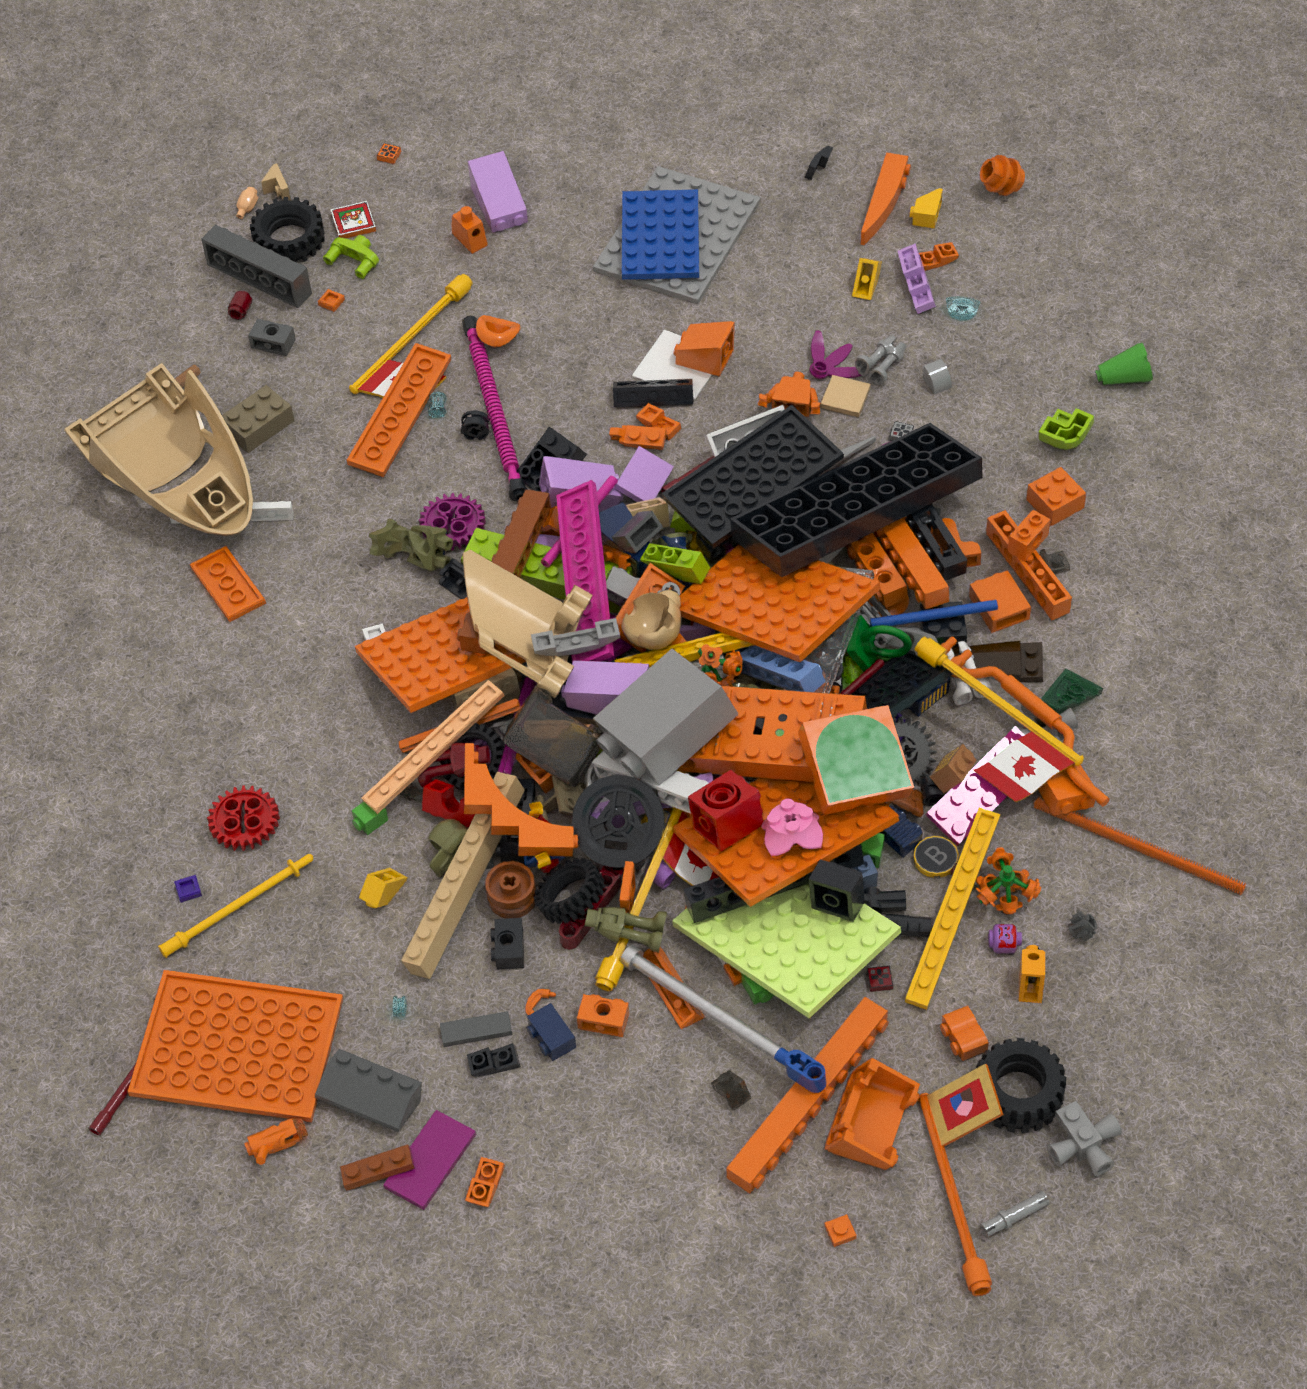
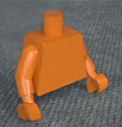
[758,372,820,417]

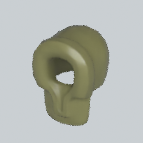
[428,819,468,877]

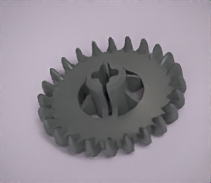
[893,716,937,787]

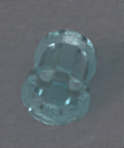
[428,392,447,418]

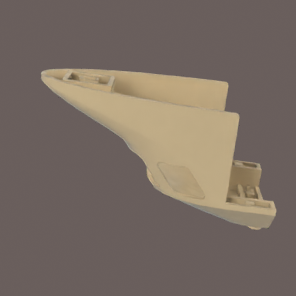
[64,363,253,536]

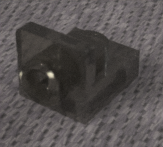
[1040,549,1070,574]

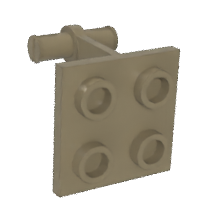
[535,774,587,821]

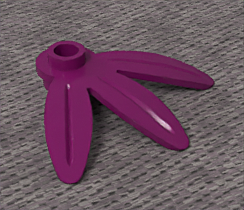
[809,330,861,379]

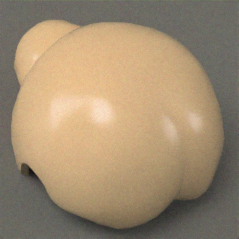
[621,590,681,650]

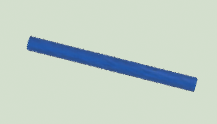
[870,600,998,627]

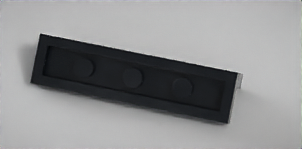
[613,378,694,407]

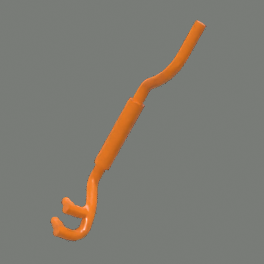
[941,637,1110,807]

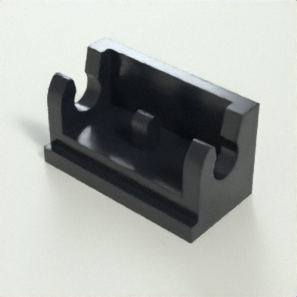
[439,558,467,599]

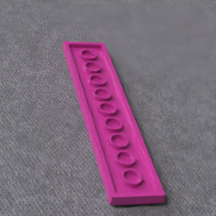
[556,480,614,663]

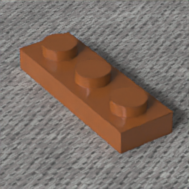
[340,1144,415,1191]

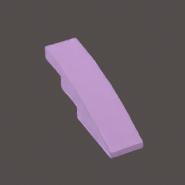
[898,244,936,314]

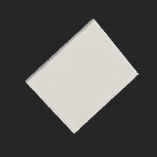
[632,330,712,400]

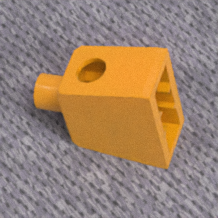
[1018,945,1045,1003]

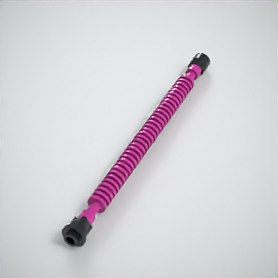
[462,316,528,502]

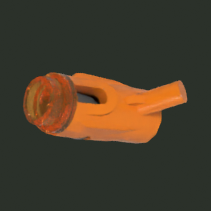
[244,1118,308,1165]

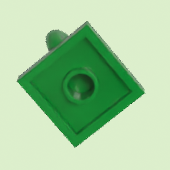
[847,615,912,672]

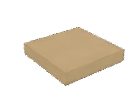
[821,375,871,417]

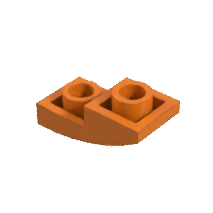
[919,242,959,271]
[465,1157,505,1208]

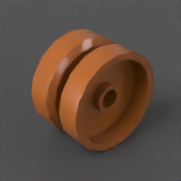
[485,861,536,918]

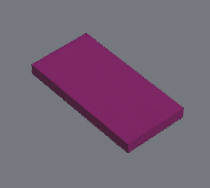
[383,1110,476,1210]

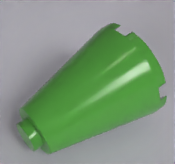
[1095,343,1153,385]

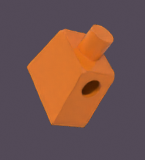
[452,206,488,254]

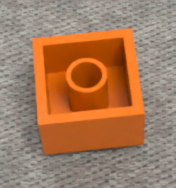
[1026,467,1086,526]

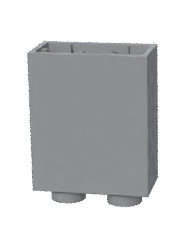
[593,649,738,785]

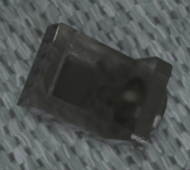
[711,1070,751,1110]

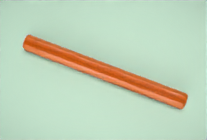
[399,698,521,753]

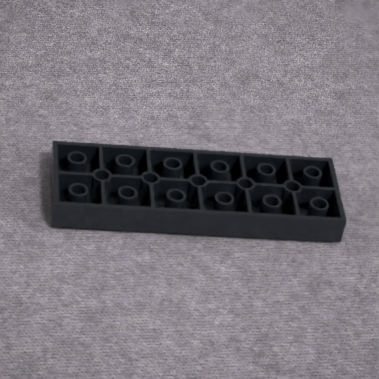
[730,423,983,577]

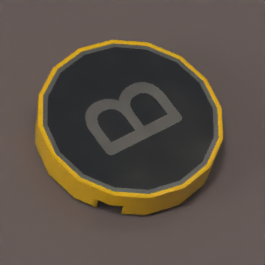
[913,836,959,878]

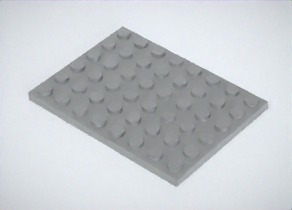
[593,166,761,304]

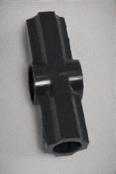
[864,887,906,914]

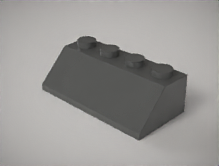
[315,1049,422,1132]

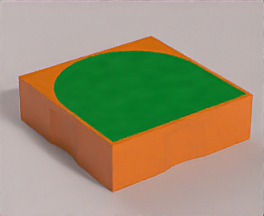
[798,705,914,815]

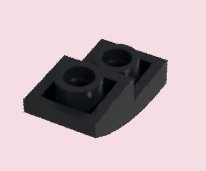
[467,1043,521,1077]

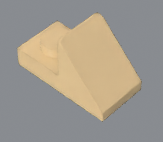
[261,163,291,200]

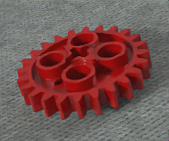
[207,785,280,851]

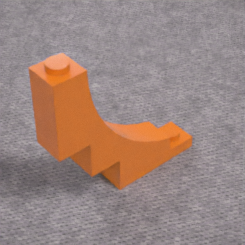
[464,743,578,856]

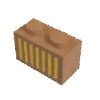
[930,744,977,793]

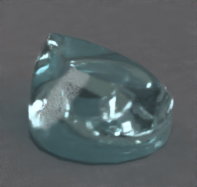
[946,296,981,321]

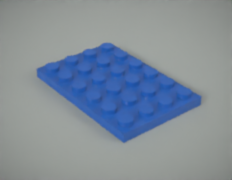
[622,189,699,280]

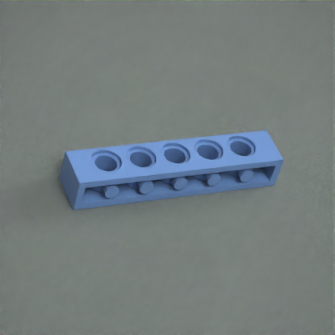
[722,645,826,692]

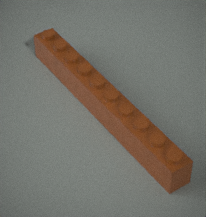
[457,490,551,654]

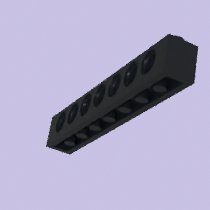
[683,844,864,923]

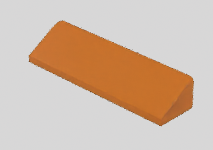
[643,947,705,1029]

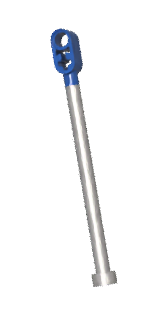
[620,945,827,1093]

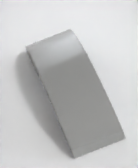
[531,618,620,656]

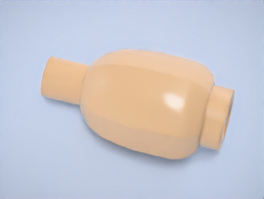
[236,187,258,219]

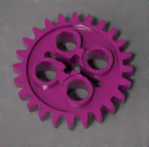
[419,493,486,551]

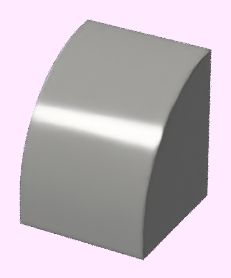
[923,359,952,394]

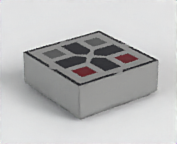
[889,421,914,441]

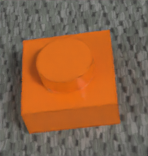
[824,1214,857,1247]

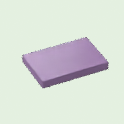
[614,446,674,502]

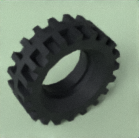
[250,197,325,263]

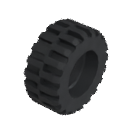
[976,1038,1066,1133]

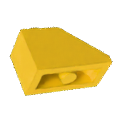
[910,188,943,229]
[852,258,882,300]
[359,868,408,908]

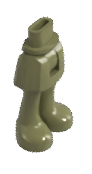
[585,907,667,953]

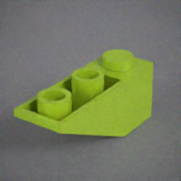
[640,543,710,584]

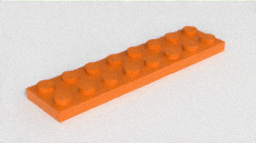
[347,343,452,477]

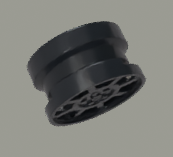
[461,410,489,440]

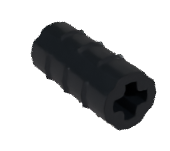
[885,914,931,938]

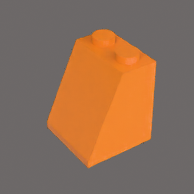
[673,321,735,377]

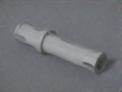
[980,1191,1049,1238]

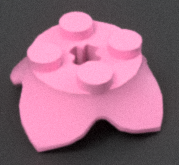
[762,799,823,857]

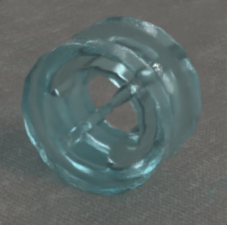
[392,996,407,1017]

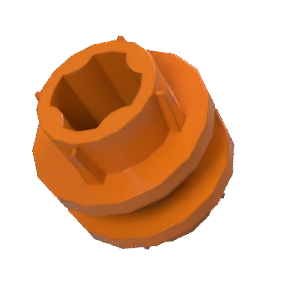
[980,155,1025,196]

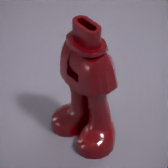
[417,743,490,788]

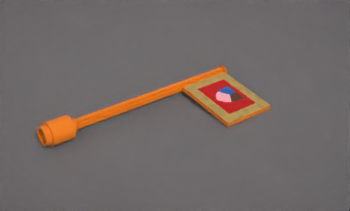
[917,1064,1003,1296]

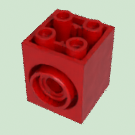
[688,770,763,852]

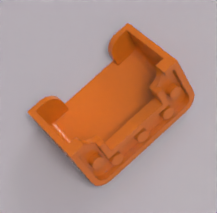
[825,1058,920,1170]

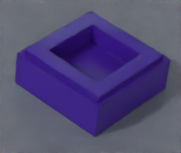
[174,875,202,903]

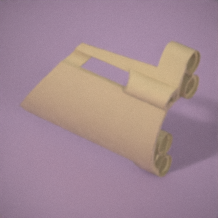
[462,550,593,698]

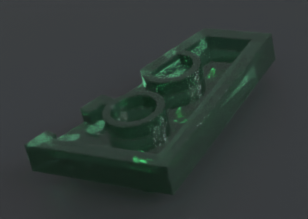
[1041,668,1104,714]

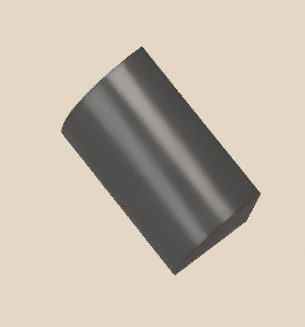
[611,511,663,553]

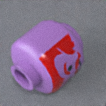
[988,924,1022,954]

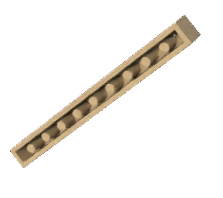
[401,772,525,979]

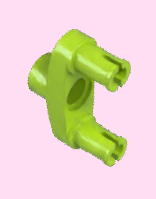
[323,235,379,279]

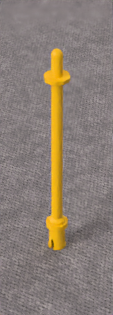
[158,854,314,958]

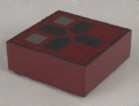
[867,965,893,992]

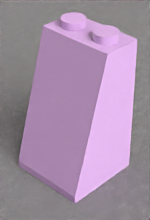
[468,151,528,233]
[539,456,623,511]
[562,661,650,714]

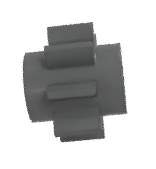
[1068,911,1097,941]

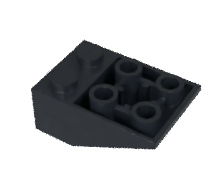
[517,426,587,492]

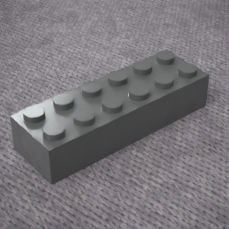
[201,225,312,308]

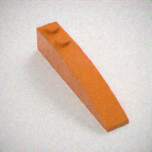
[861,152,911,245]

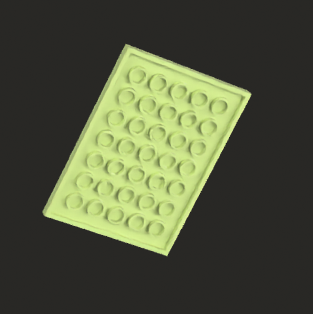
[672,884,901,1018]

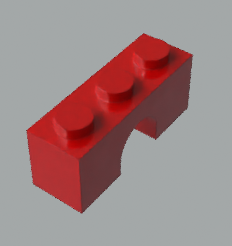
[422,779,475,828]

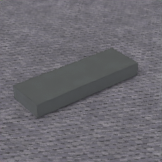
[440,1011,512,1047]

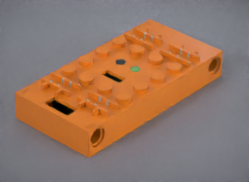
[678,686,867,782]

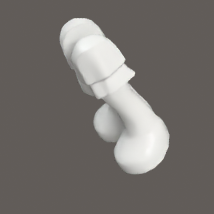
[946,641,993,705]

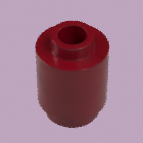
[228,291,253,320]

